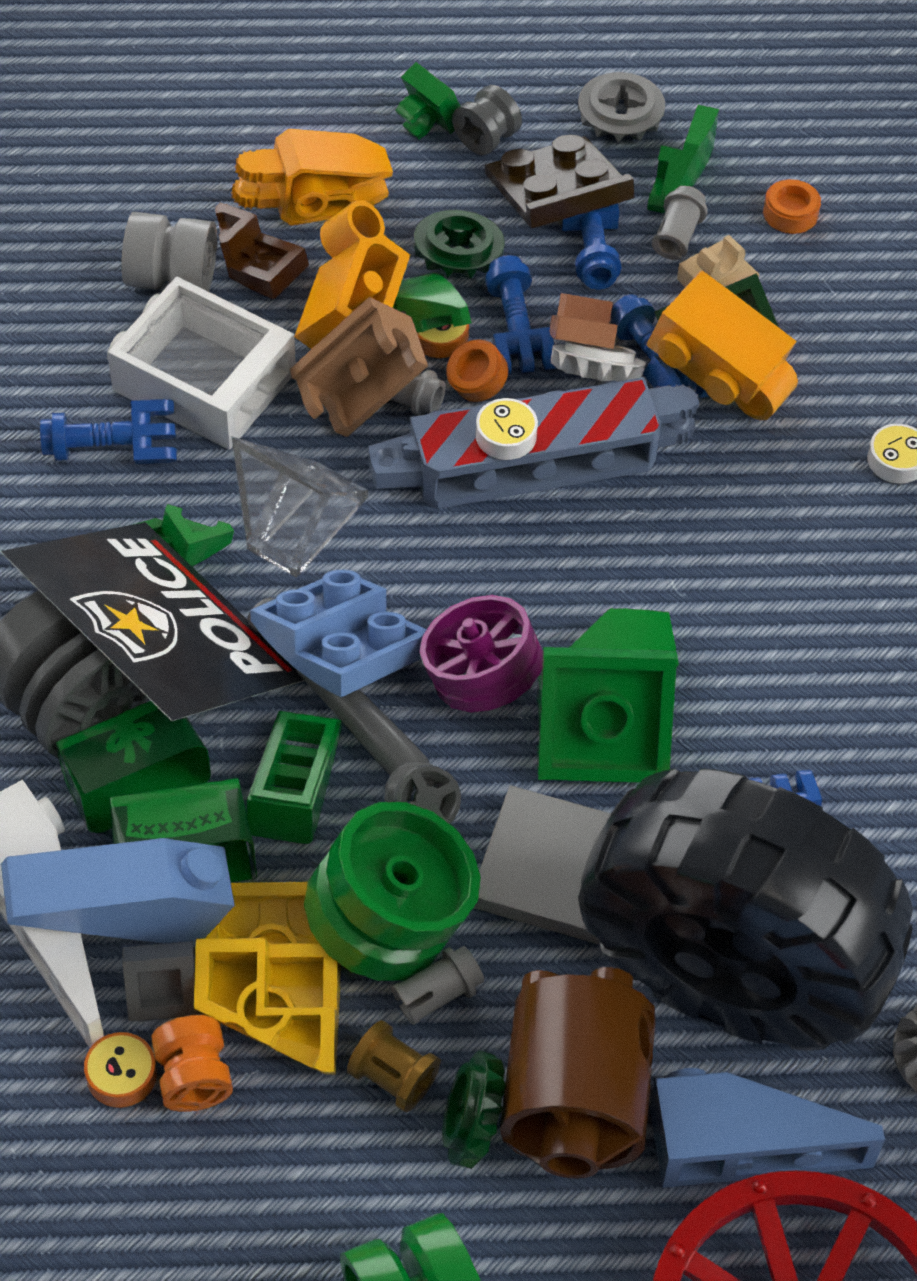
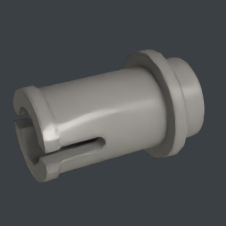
[652,186,708,260]
[390,370,446,416]
[391,946,484,1025]

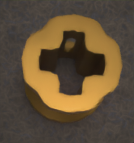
[347,1020,441,1113]

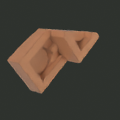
[549,293,618,349]

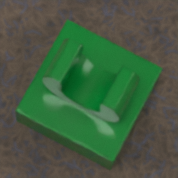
[395,62,460,140]

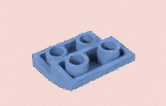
[250,570,427,698]

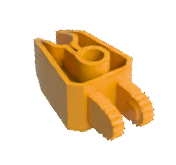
[231,129,393,226]

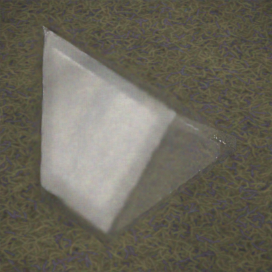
[231,436,368,578]

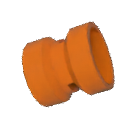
[151,1015,233,1112]

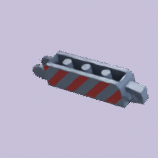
[368,377,699,509]

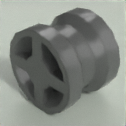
[452,84,522,155]
[384,761,461,824]

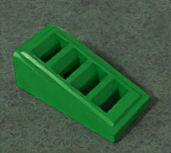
[247,711,342,844]

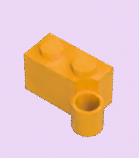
[294,200,410,349]
[646,270,798,420]

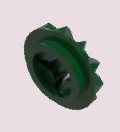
[414,210,505,279]
[442,1051,506,1169]

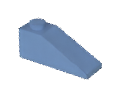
[1,838,235,948]
[650,1068,885,1188]

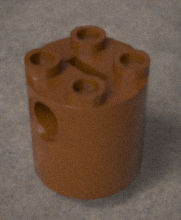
[500,967,656,1179]

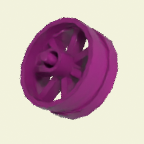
[419,595,543,713]

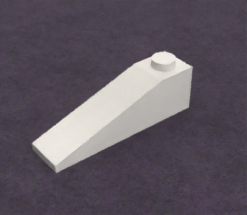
[0,780,104,1048]

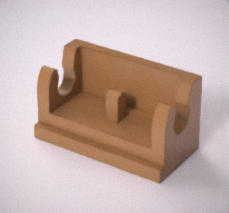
[289,297,428,437]

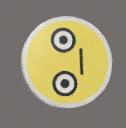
[476,398,538,460]
[867,424,917,484]

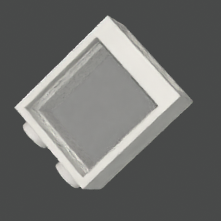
[107,276,296,450]

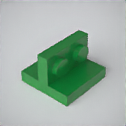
[537,647,677,783]

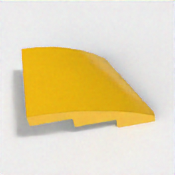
[194,882,341,1075]

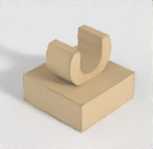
[677,235,759,287]

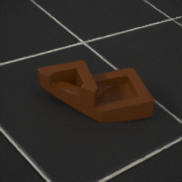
[215,202,309,299]

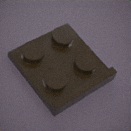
[485,134,635,229]

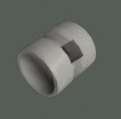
[121,212,217,292]

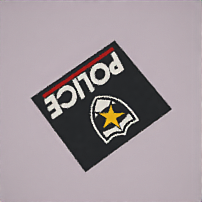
[0,522,304,721]

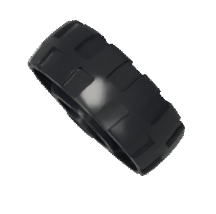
[578,768,913,1051]

